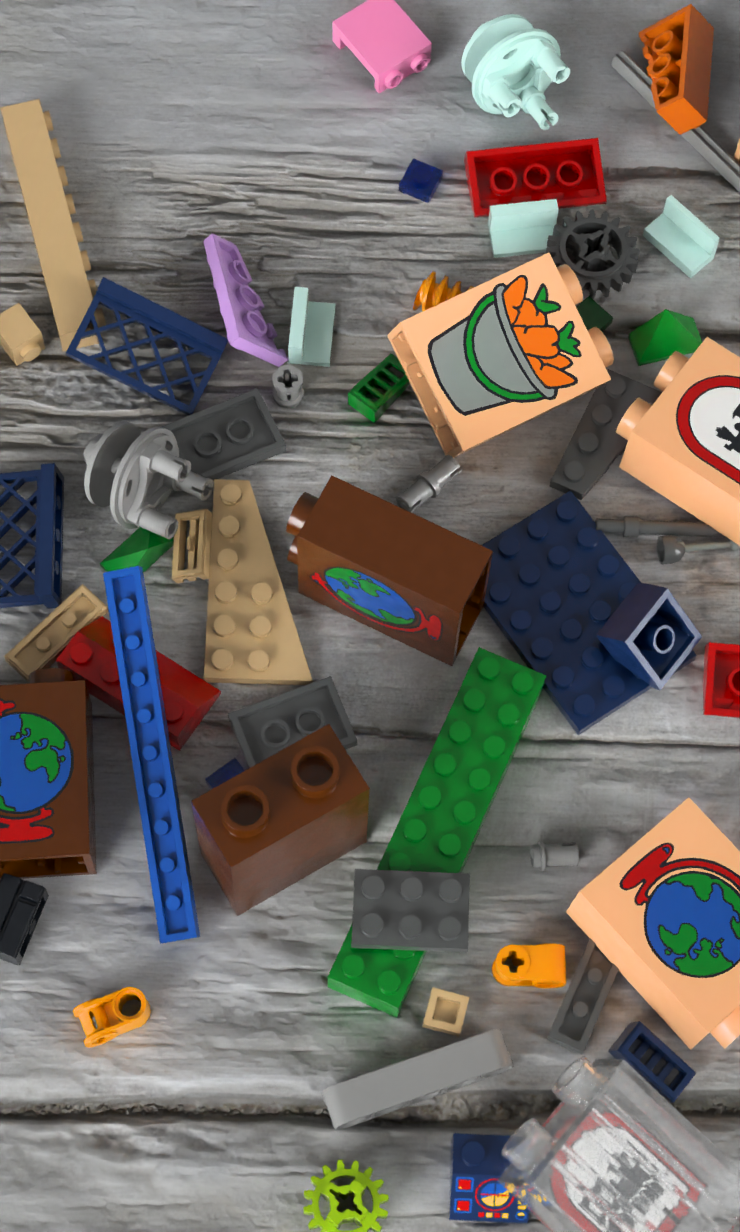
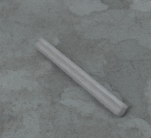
[611,51,740,192]

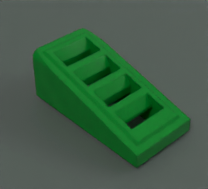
[348,353,410,423]

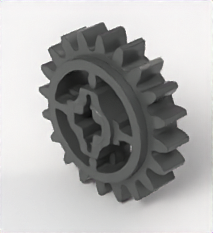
[545,209,640,299]

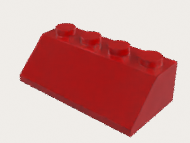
[56,616,221,751]

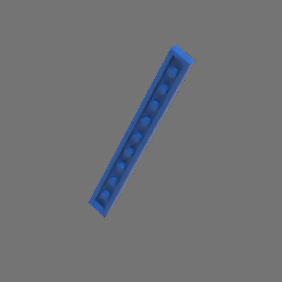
[103,566,200,944]

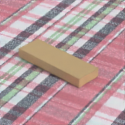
[4,584,109,682]

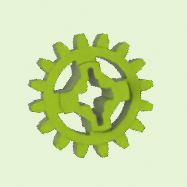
[303,1160,389,1232]

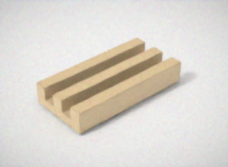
[171,509,212,583]

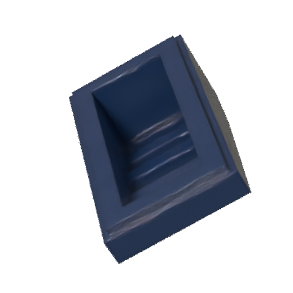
[608,1021,696,1103]

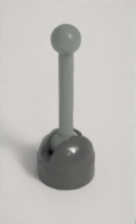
[657,535,740,565]

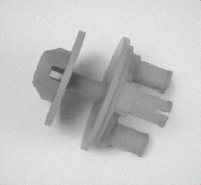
[83,421,214,539]

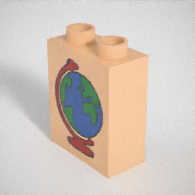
[566,797,740,1050]

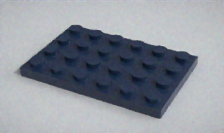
[481,490,697,735]

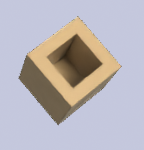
[0,303,45,366]

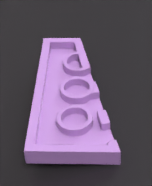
[203,233,289,367]

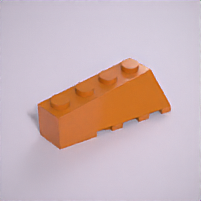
[638,4,714,135]

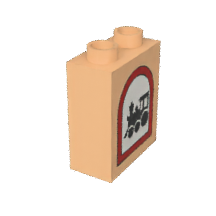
[616,337,740,546]

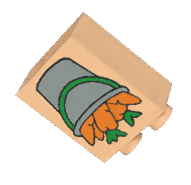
[387,252,614,458]

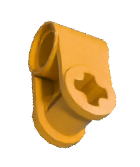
[491,943,566,988]
[73,987,151,1048]

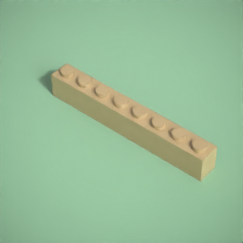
[0,99,106,352]

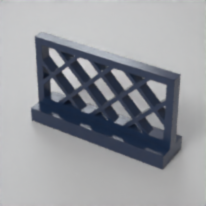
[66,277,228,416]
[0,463,64,609]

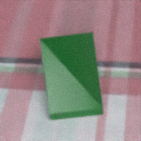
[628,309,702,366]
[100,527,174,572]

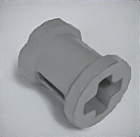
[272,365,304,408]

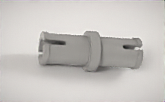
[396,455,462,513]

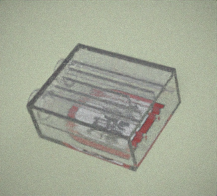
[497,1056,740,1232]

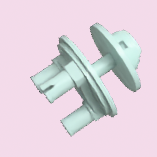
[462,14,570,130]

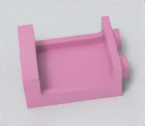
[332,0,432,93]

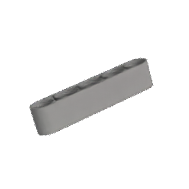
[322,1029,514,1130]

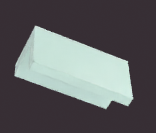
[642,195,720,279]
[488,199,559,258]
[288,287,336,367]

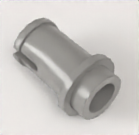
[530,841,579,871]

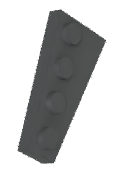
[549,368,662,500]

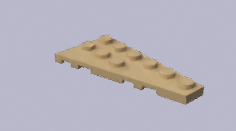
[203,479,313,685]

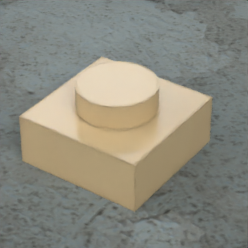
[422,987,469,1037]

